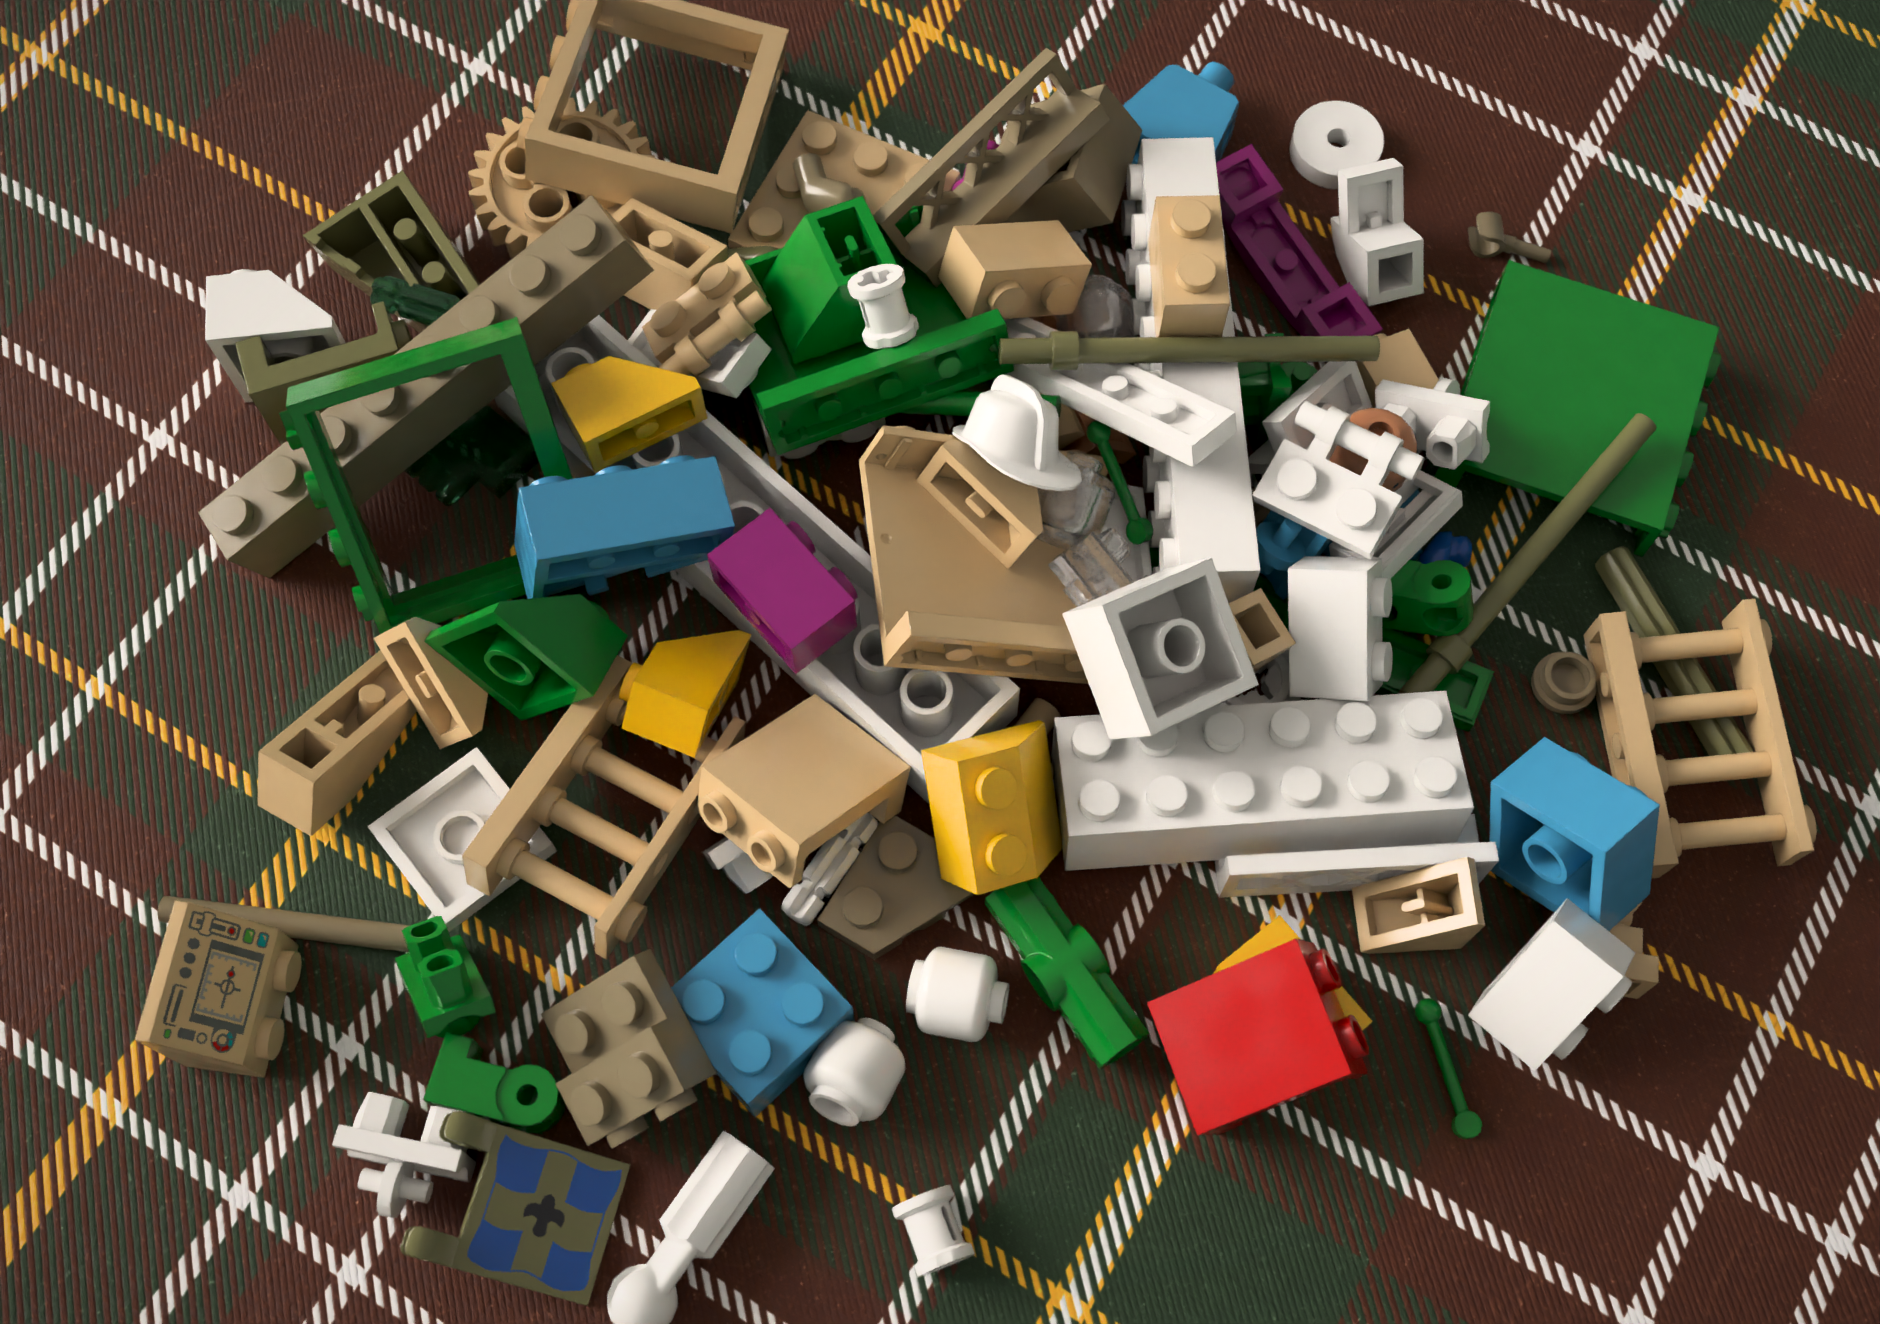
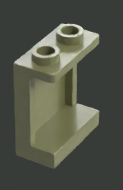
[235,301,412,445]

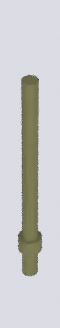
[998,331,1380,370]
[1399,413,1657,694]

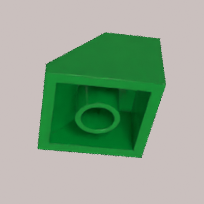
[424,594,628,721]

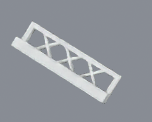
[1215,814,1499,898]

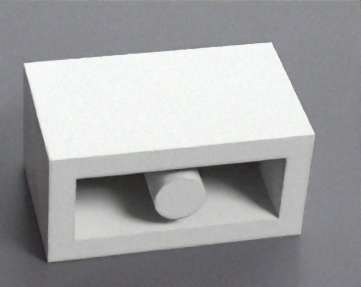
[1288,556,1393,701]
[1468,898,1635,1071]

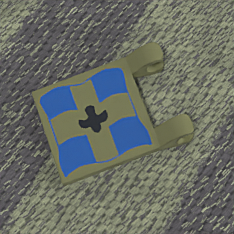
[400,1111,630,1306]

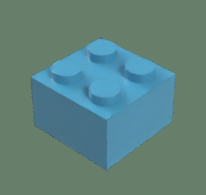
[1489,737,1660,931]
[671,908,855,1117]

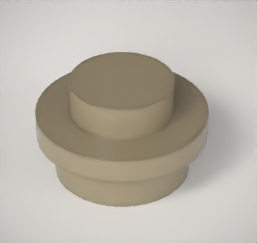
[1531,652,1598,714]

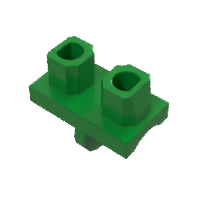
[1238,333,1318,442]
[395,916,496,1038]

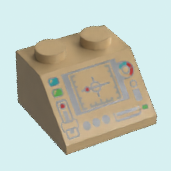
[135,900,302,1078]

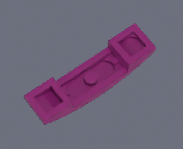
[1216,144,1383,336]

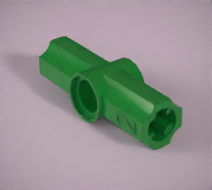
[985,877,1149,1070]

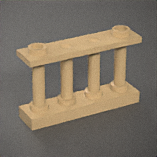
[1583,599,1817,878]
[462,655,746,960]

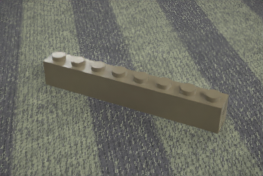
[198,195,654,578]

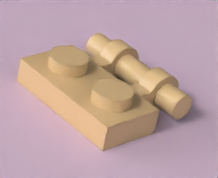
[642,252,772,377]

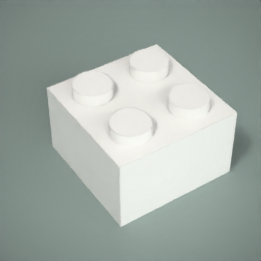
[1062,558,1259,739]

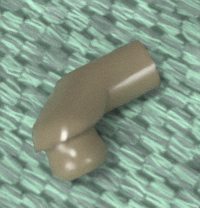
[793,153,866,213]

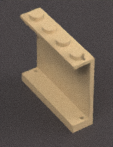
[859,425,1108,684]

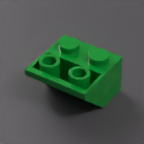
[761,196,907,364]

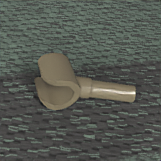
[1468,212,1551,263]

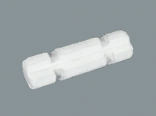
[781,813,879,926]

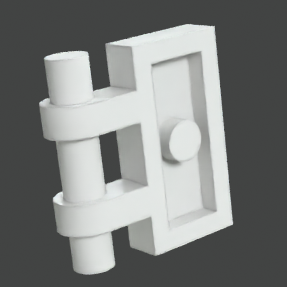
[1252,401,1425,560]

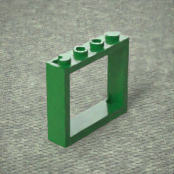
[279,317,573,634]

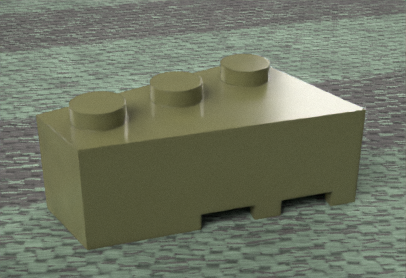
[302,170,481,333]

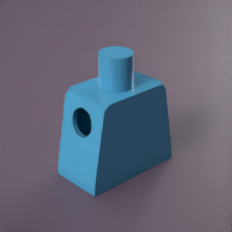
[1123,62,1239,164]

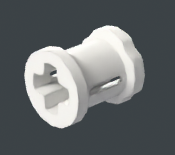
[847,264,919,349]
[892,1185,975,1278]

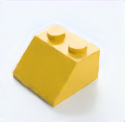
[921,720,1062,895]

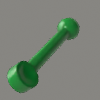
[1086,420,1154,545]
[1415,998,1482,1140]

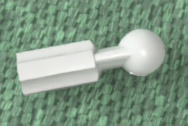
[607,1131,775,1324]

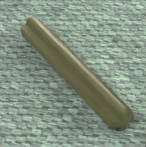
[1595,546,1754,756]

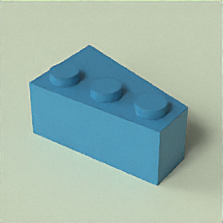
[514,455,735,599]

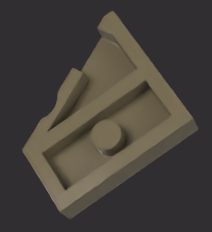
[817,815,981,960]

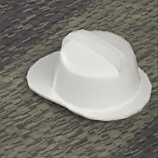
[952,375,1082,491]

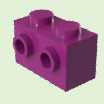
[707,508,858,674]

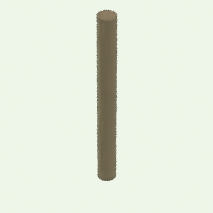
[158,896,410,952]

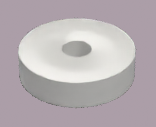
[1290,101,1384,189]

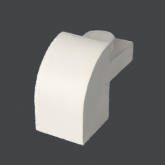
[1331,158,1424,306]

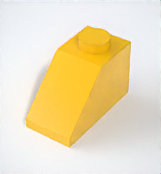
[551,356,708,473]
[619,630,752,758]

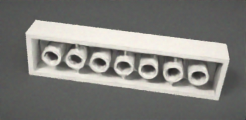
[1121,137,1260,603]

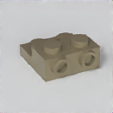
[541,949,716,1149]

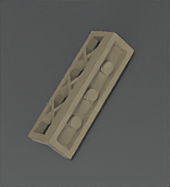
[873,48,1110,288]

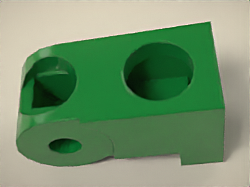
[1382,560,1474,636]
[423,1032,566,1134]

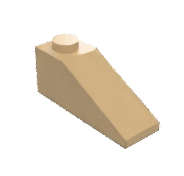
[257,650,417,836]

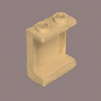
[697,694,911,888]

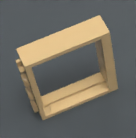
[517,0,789,234]

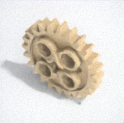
[468,98,655,259]

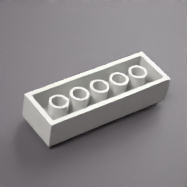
[1051,690,1474,871]

